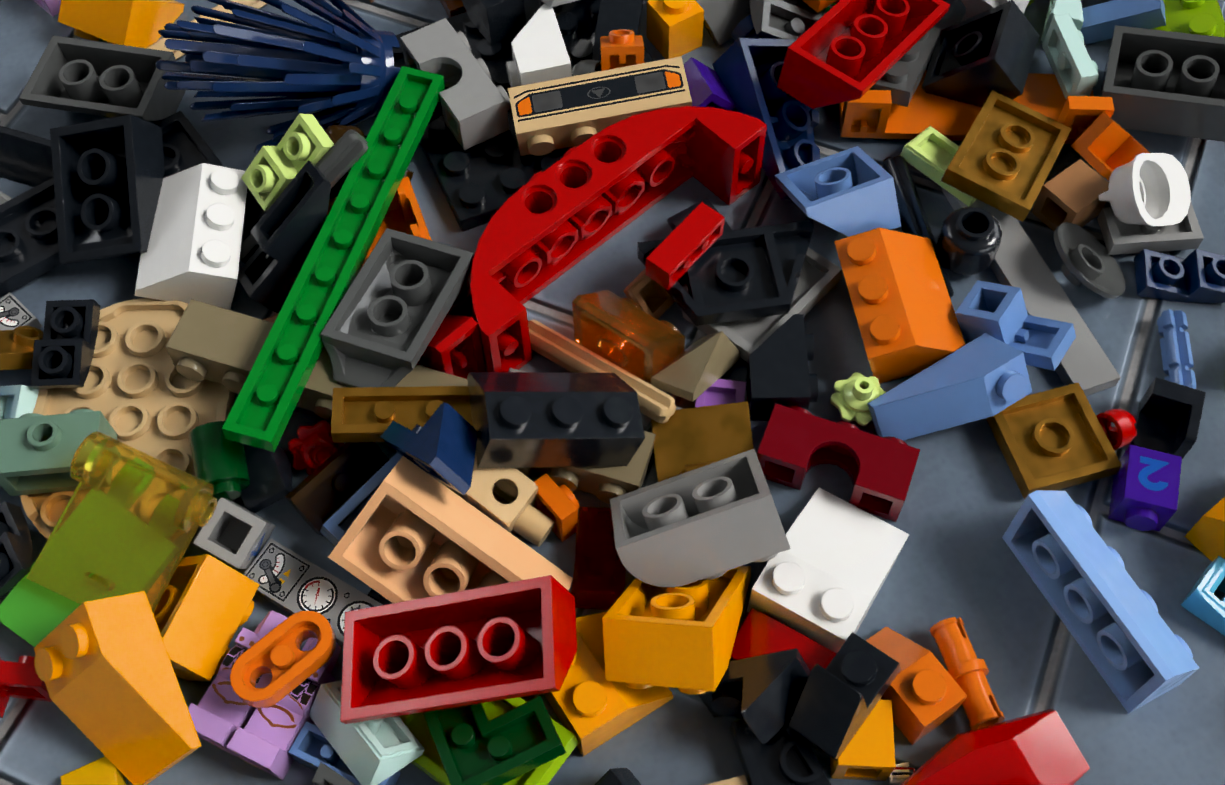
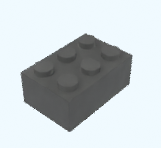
[1100,25,1225,142]

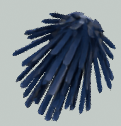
[155,0,401,153]

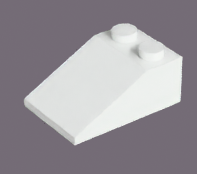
[747,487,909,653]

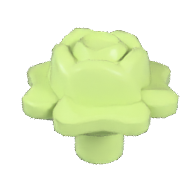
[830,372,886,426]

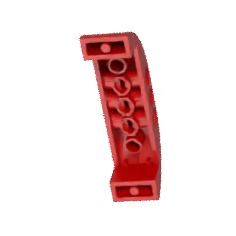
[470,106,767,372]

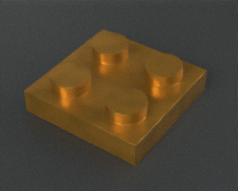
[986,382,1122,499]

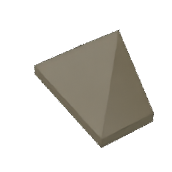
[651,331,740,402]

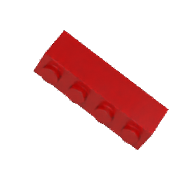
[777,0,950,109]
[340,575,577,724]

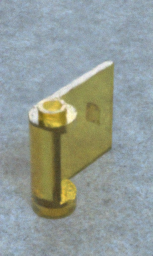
[27,431,217,612]

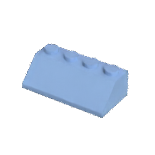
[1002,490,1199,714]

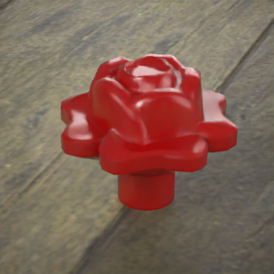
[288,420,344,475]

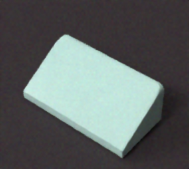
[310,680,425,785]

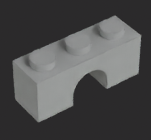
[400,18,511,150]

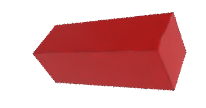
[645,202,725,290]

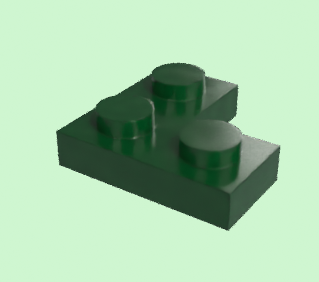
[423,696,566,785]

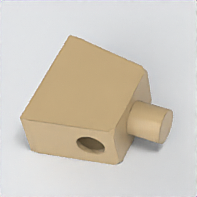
[440,452,555,547]

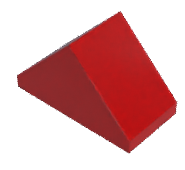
[420,314,486,379]

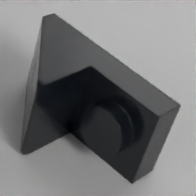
[789,632,901,761]
[698,648,811,744]

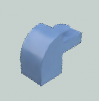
[955,280,1076,371]

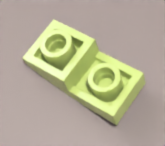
[241,113,334,211]

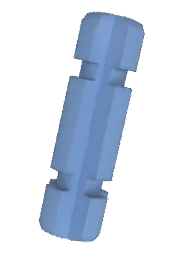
[1157,309,1197,389]

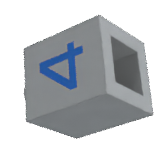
[193,497,276,570]

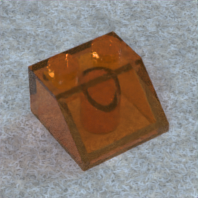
[572,290,685,390]

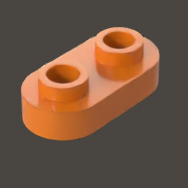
[230,611,336,708]

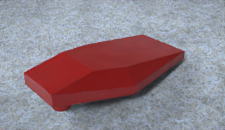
[901,709,1090,785]

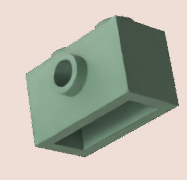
[0,409,117,496]

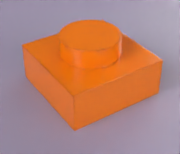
[534,473,580,542]

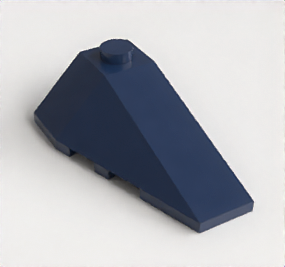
[712,38,820,200]

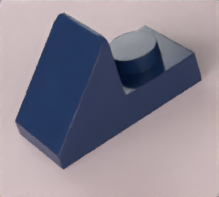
[380,402,477,495]

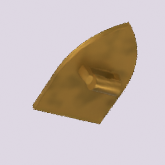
[651,401,754,482]

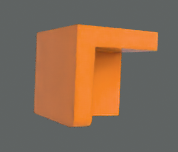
[1071,112,1150,181]

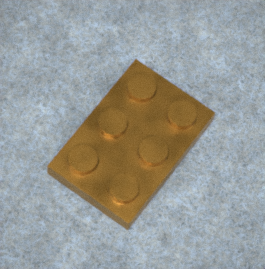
[941,90,1072,222]

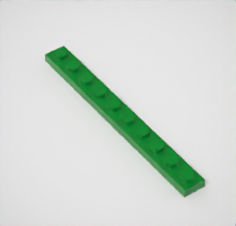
[222,66,445,452]

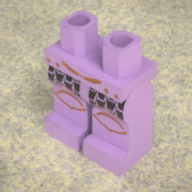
[188,610,341,780]

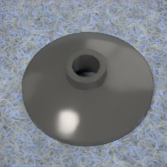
[1054,222,1125,299]

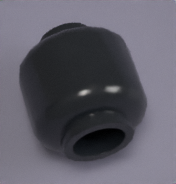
[936,207,1002,275]

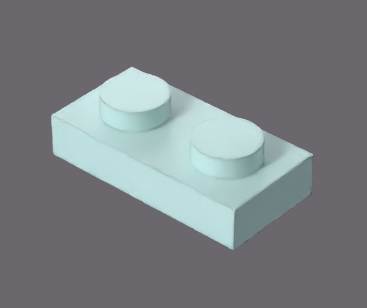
[1042,13,1099,99]

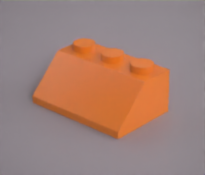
[834,227,966,384]

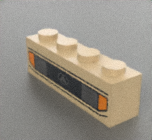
[508,56,692,156]

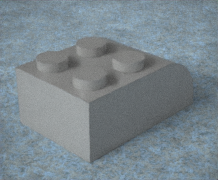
[610,449,791,587]

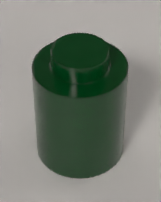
[189,421,250,502]

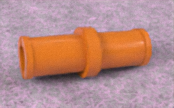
[930,617,1005,730]

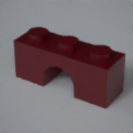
[757,403,920,522]

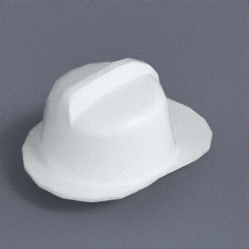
[1098,153,1191,227]

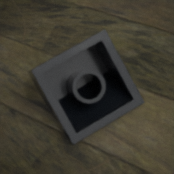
[922,0,1039,107]

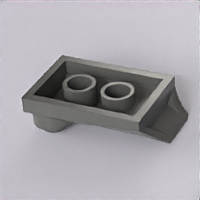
[320,228,474,388]

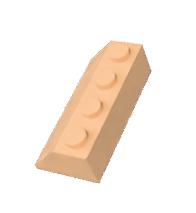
[328,456,573,603]

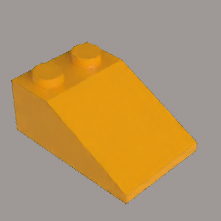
[602,566,751,695]
[33,591,201,785]

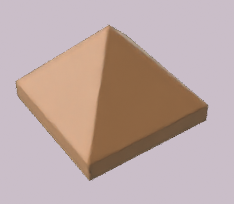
[623,269,675,327]

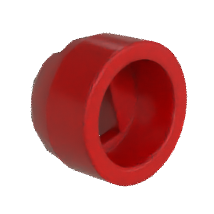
[1096,408,1137,450]

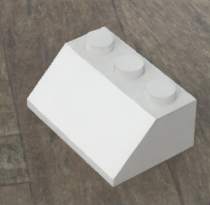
[134,163,247,310]

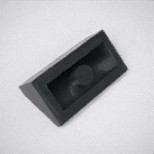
[0,126,53,187]

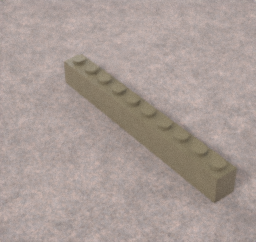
[165,299,656,504]

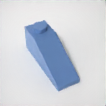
[867,333,1032,440]

